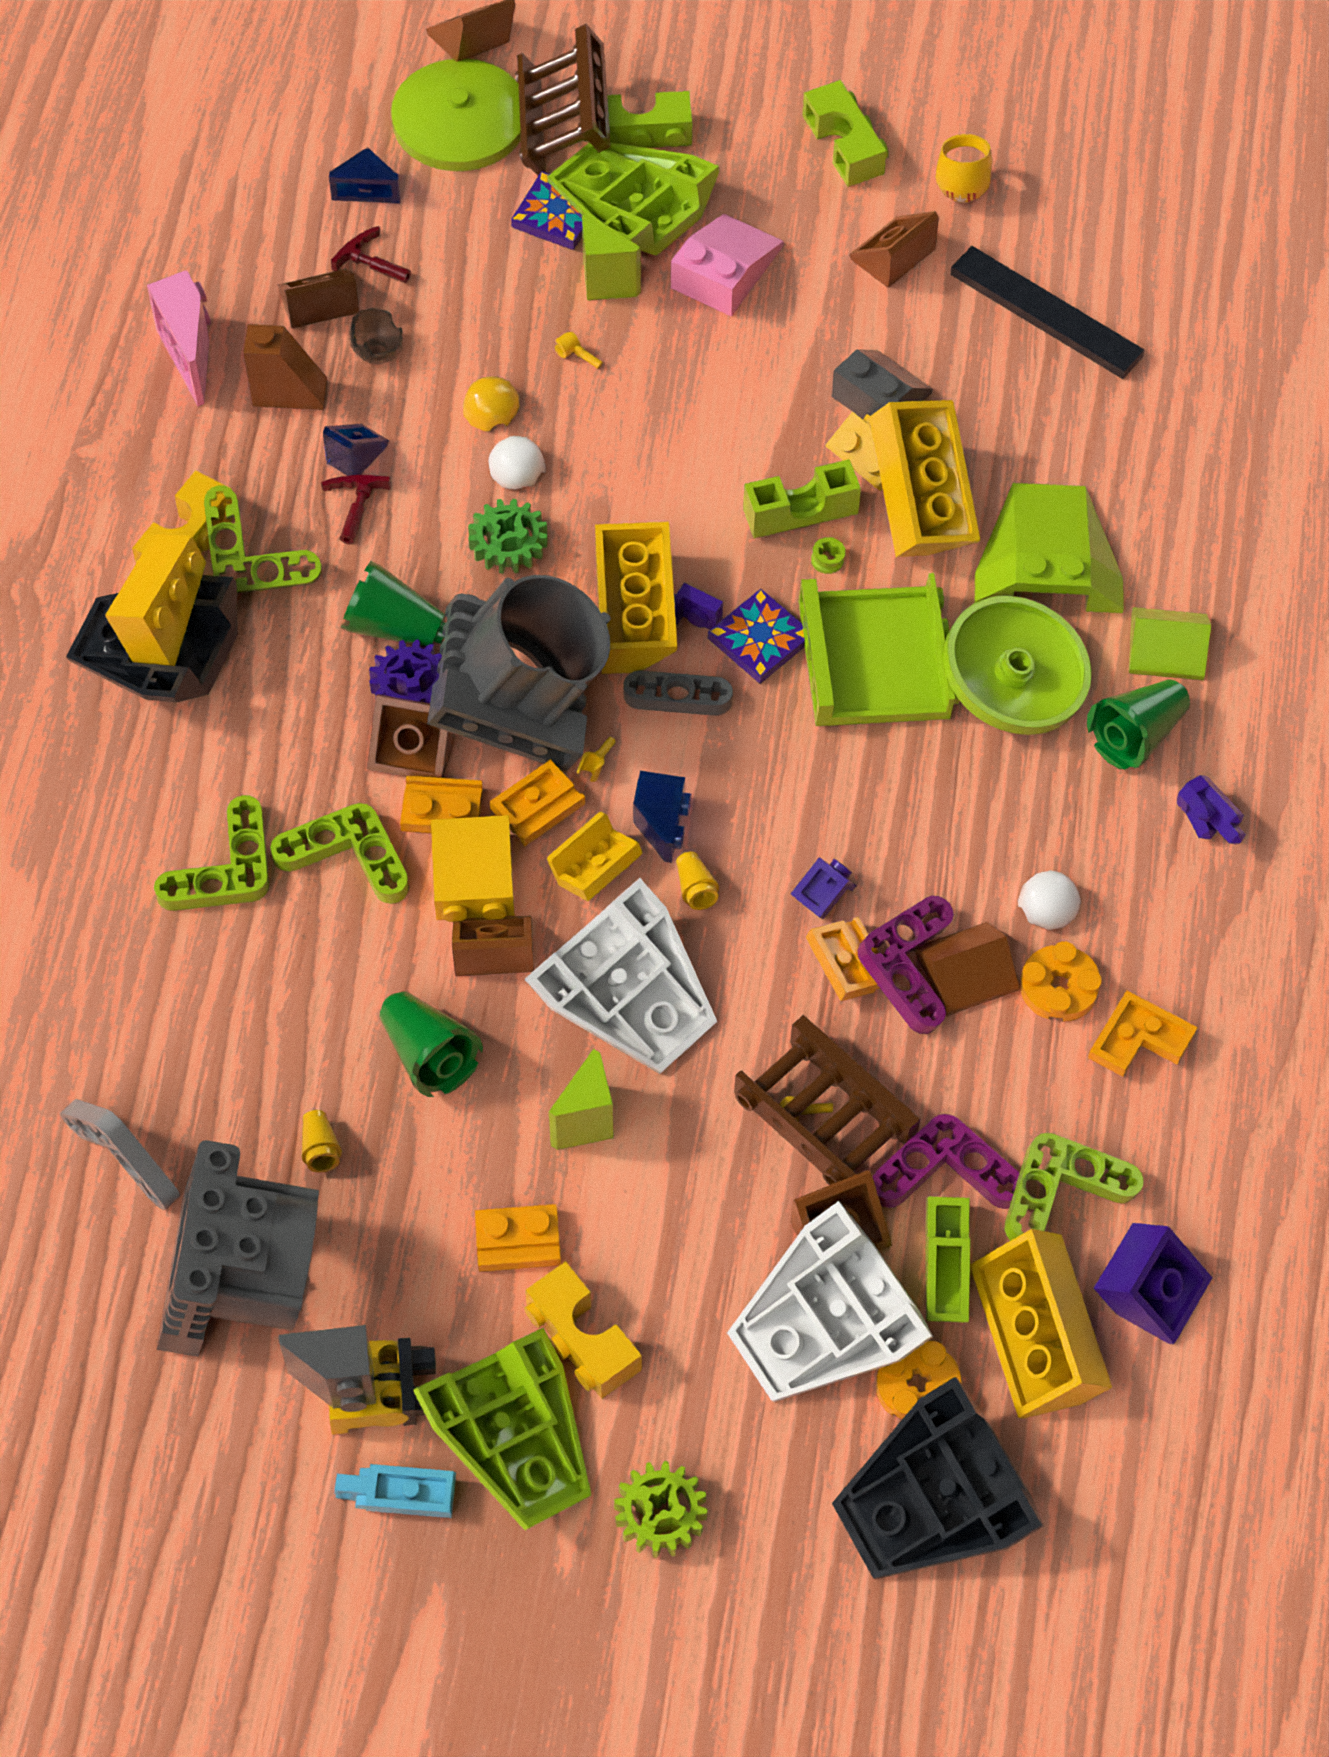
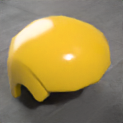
[463,376,520,432]

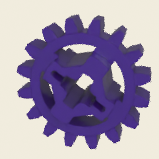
[369,640,442,703]

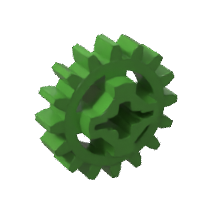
[468,498,548,574]

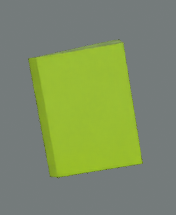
[582,212,641,300]
[1129,607,1211,680]
[549,1049,614,1150]

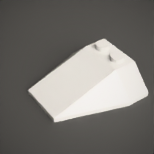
[524,878,717,1074]
[727,1201,933,1402]

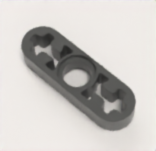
[623,671,733,716]

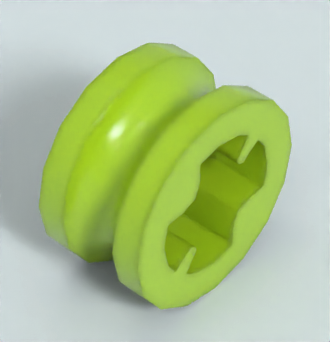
[811,537,846,574]

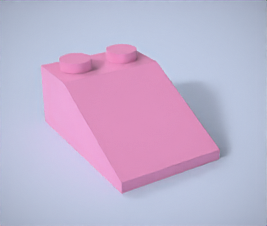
[671,214,784,316]
[147,270,211,406]

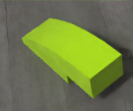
[925,1196,970,1323]

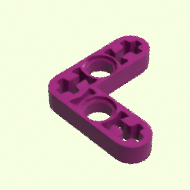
[857,895,954,1034]
[873,1114,1020,1209]

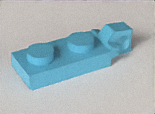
[334,1464,456,1518]

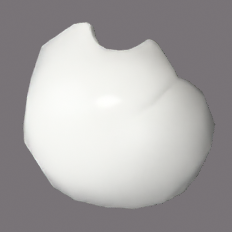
[488,436,546,490]
[1018,870,1081,930]

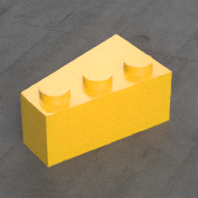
[105,534,206,666]

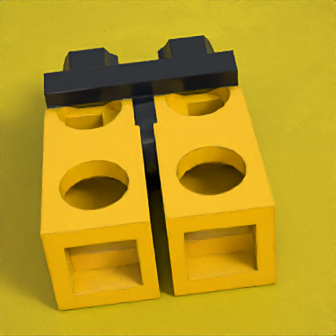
[329,1338,436,1435]

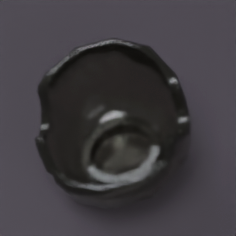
[349,308,403,365]

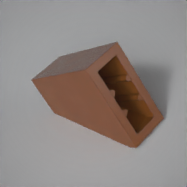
[243,324,328,410]

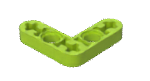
[204,485,322,593]
[154,795,269,911]
[270,803,409,904]
[1004,1133,1143,1241]

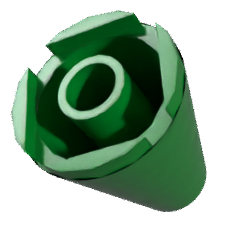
[341,561,446,647]
[1087,679,1190,770]
[379,991,483,1097]

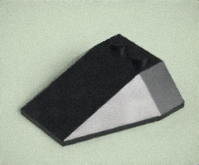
[66,575,238,702]
[832,1377,1044,1579]

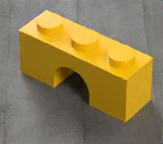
[132,470,233,563]
[524,1261,642,1399]

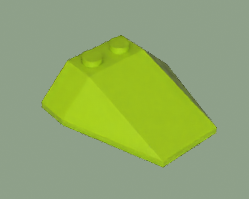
[547,143,720,256]
[974,483,1124,613]
[413,1327,591,1530]

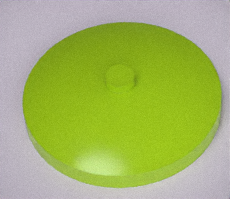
[391,59,521,171]
[943,596,1091,735]

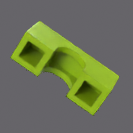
[803,80,889,187]
[607,91,692,148]
[743,459,861,538]

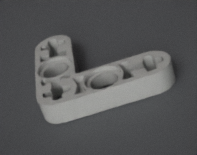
[60,1099,180,1210]

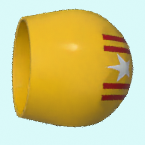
[936,134,993,203]

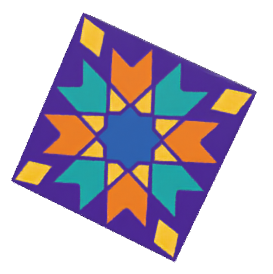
[511,171,582,250]
[707,589,805,684]

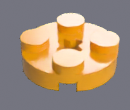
[1021,941,1102,1021]
[876,1341,961,1419]

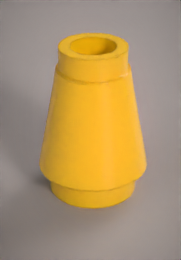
[676,851,719,910]
[301,1110,342,1173]

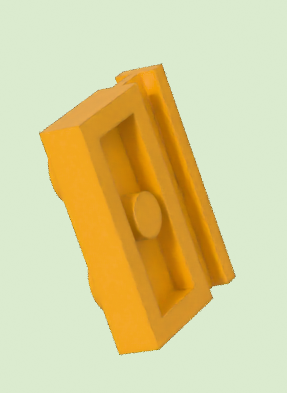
[490,759,585,846]
[400,776,483,833]
[806,916,894,1001]
[474,1204,561,1272]

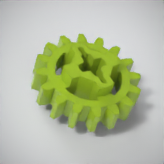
[614,1461,708,1558]

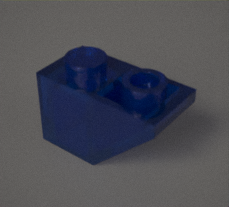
[633,770,692,863]

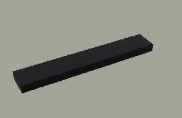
[950,246,1145,379]

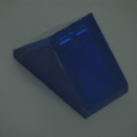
[329,147,401,203]
[322,424,390,476]

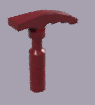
[331,226,411,283]
[321,474,392,544]

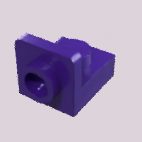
[674,583,723,630]
[791,857,857,919]

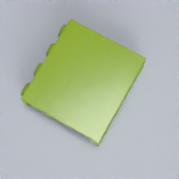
[798,573,959,726]

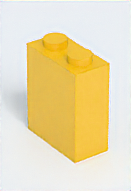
[431,815,515,922]

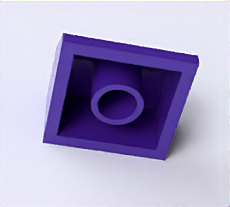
[1093,1223,1212,1344]

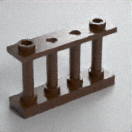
[515,24,611,176]
[734,1015,921,1185]

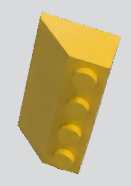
[869,400,981,557]
[595,522,677,674]
[970,1229,1113,1419]

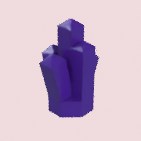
[1177,775,1246,845]

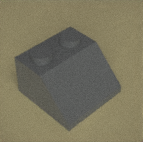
[832,349,933,419]
[279,1325,376,1412]

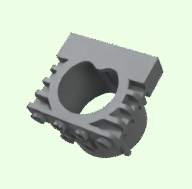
[427,575,611,771]
[156,1140,319,1357]

